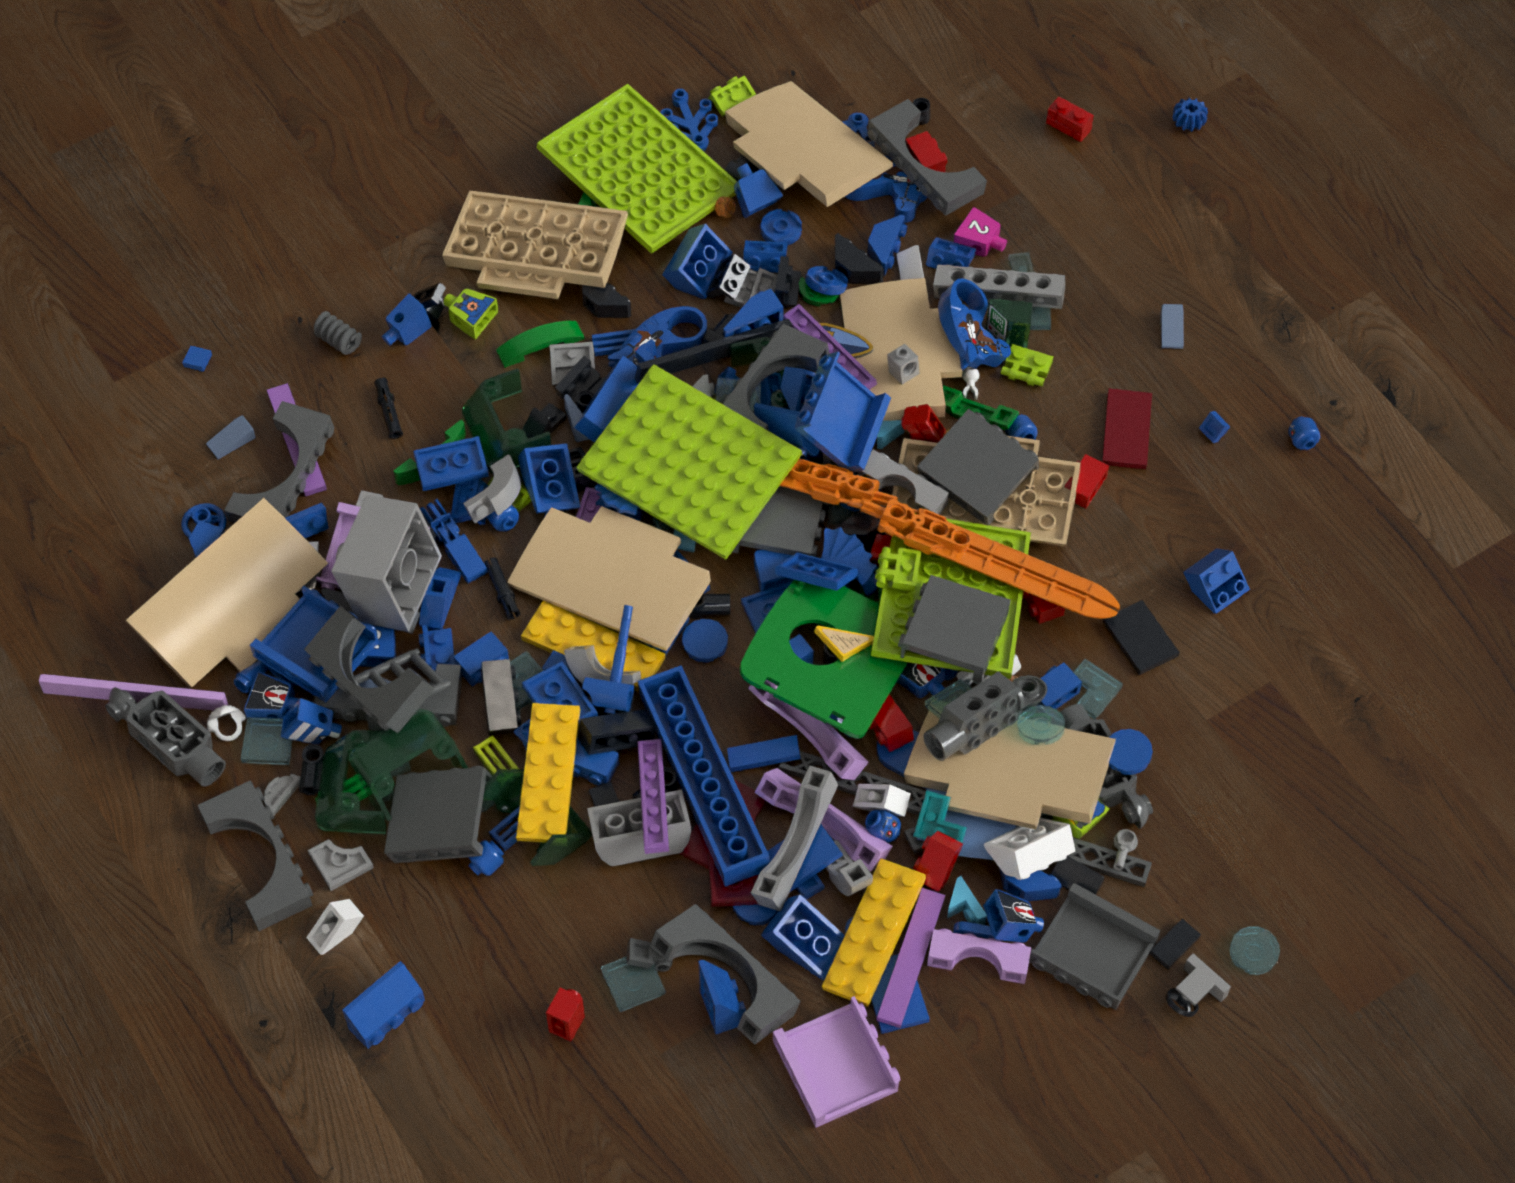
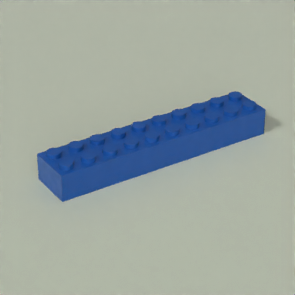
[638,666,770,887]

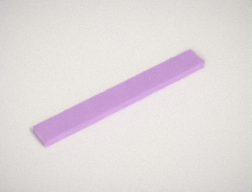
[39,674,228,711]

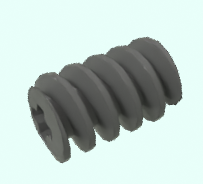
[313,311,362,355]

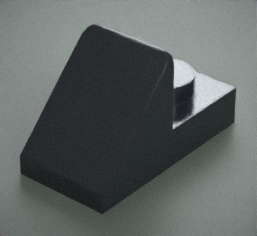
[413,282,446,319]
[521,403,566,447]

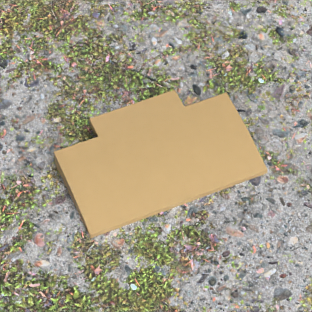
[725,81,893,207]
[442,191,628,299]
[840,278,962,421]
[892,436,1080,547]
[126,498,328,689]
[507,506,711,651]
[904,701,1116,830]

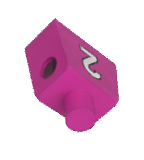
[954,207,1007,257]

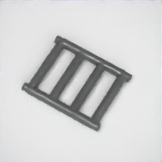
[354,648,451,721]

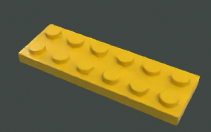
[521,600,665,692]
[516,703,581,844]
[822,858,926,1007]

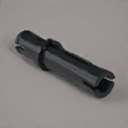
[374,378,403,439]
[484,557,520,620]

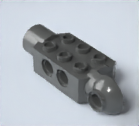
[923,671,1048,761]
[105,687,226,786]
[1054,704,1153,829]

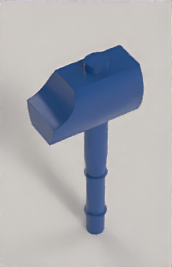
[582,605,634,714]

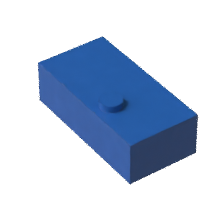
[574,356,638,443]

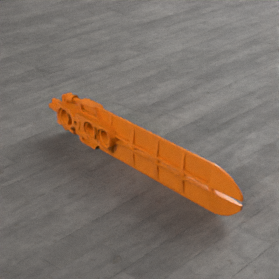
[780,459,898,509]
[860,499,1120,619]

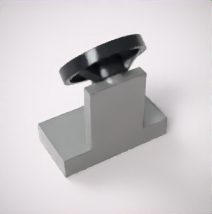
[1166,954,1231,1017]

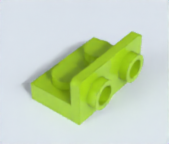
[708,75,756,117]

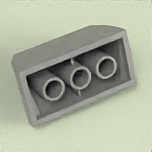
[587,790,691,866]

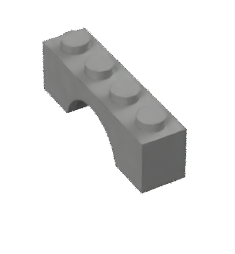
[858,450,949,515]

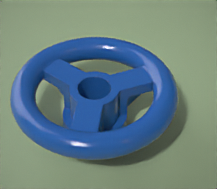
[181,503,226,538]

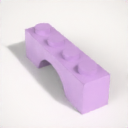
[927,929,1031,984]

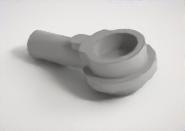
[1113,829,1138,871]

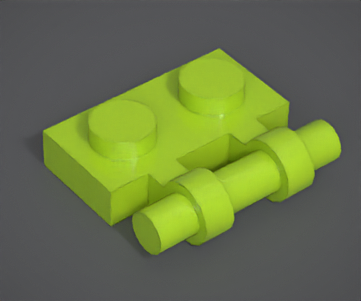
[1001,344,1054,387]
[875,547,921,592]

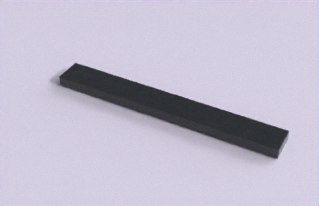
[635,319,792,384]

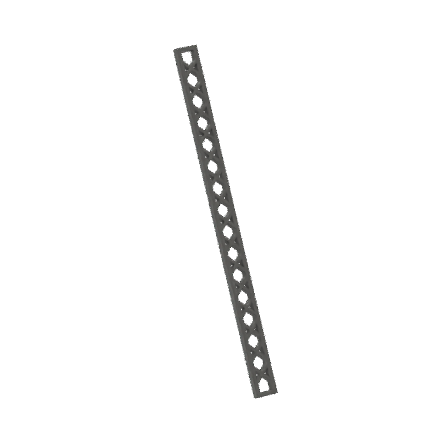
[779,751,1152,887]

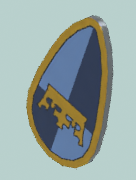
[819,323,873,358]

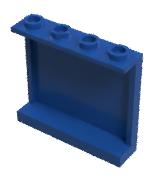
[795,351,891,473]
[250,585,379,703]

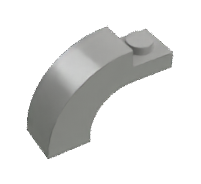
[463,455,521,523]
[564,645,641,686]
[826,840,873,896]

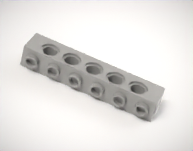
[933,265,1065,309]

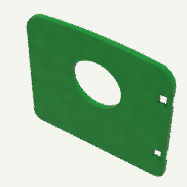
[740,580,908,739]

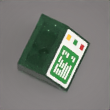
[986,298,1033,348]

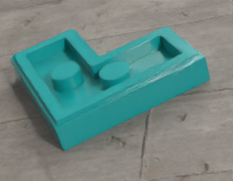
[913,790,967,843]

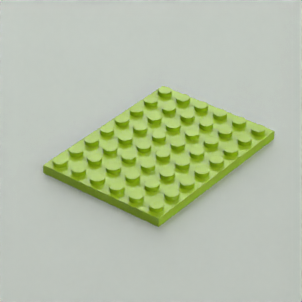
[536,84,737,254]
[576,364,802,560]
[871,514,1031,679]

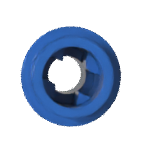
[233,660,268,693]

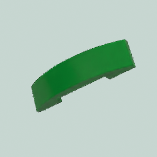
[496,321,585,368]
[943,385,1019,430]
[393,420,466,486]

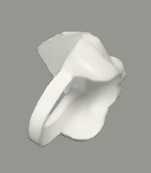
[207,705,246,741]

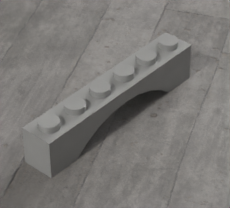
[751,766,838,912]

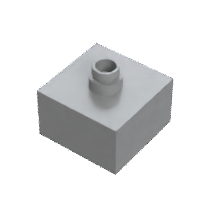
[331,495,442,632]

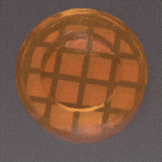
[715,196,736,218]

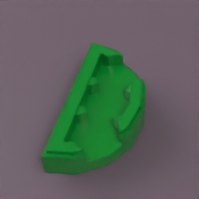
[799,277,839,306]

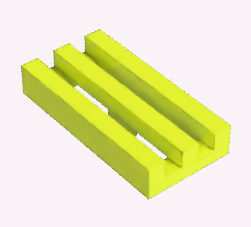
[473,735,520,785]

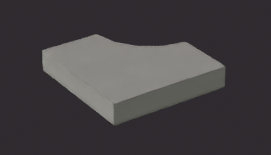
[307,839,374,891]

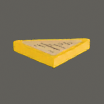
[814,626,874,662]

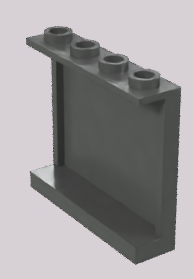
[917,409,1039,525]
[732,486,828,557]
[898,575,1011,683]
[384,766,493,863]
[1029,883,1161,1010]

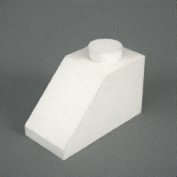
[853,784,910,817]
[306,899,364,955]

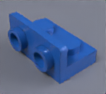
[926,237,976,269]
[743,240,787,272]
[451,478,488,525]
[419,625,455,671]

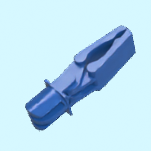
[419,499,488,584]

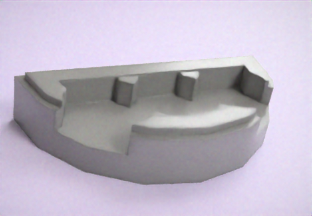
[264,774,300,816]

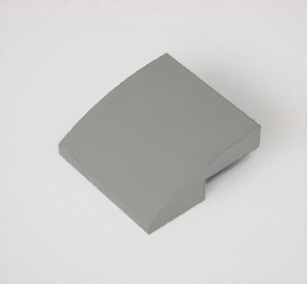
[724,268,778,307]
[550,342,595,386]

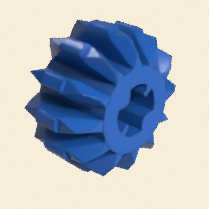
[1172,97,1208,132]

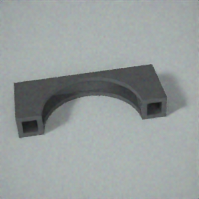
[867,99,987,216]
[723,324,830,431]
[224,401,334,523]
[304,606,435,733]
[314,664,463,727]
[198,780,313,931]
[650,904,801,1045]

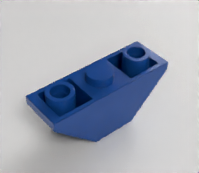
[867,215,907,276]
[419,567,462,630]
[999,867,1062,901]

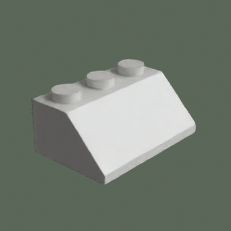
[984,818,1075,880]

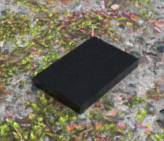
[1103,600,1180,675]

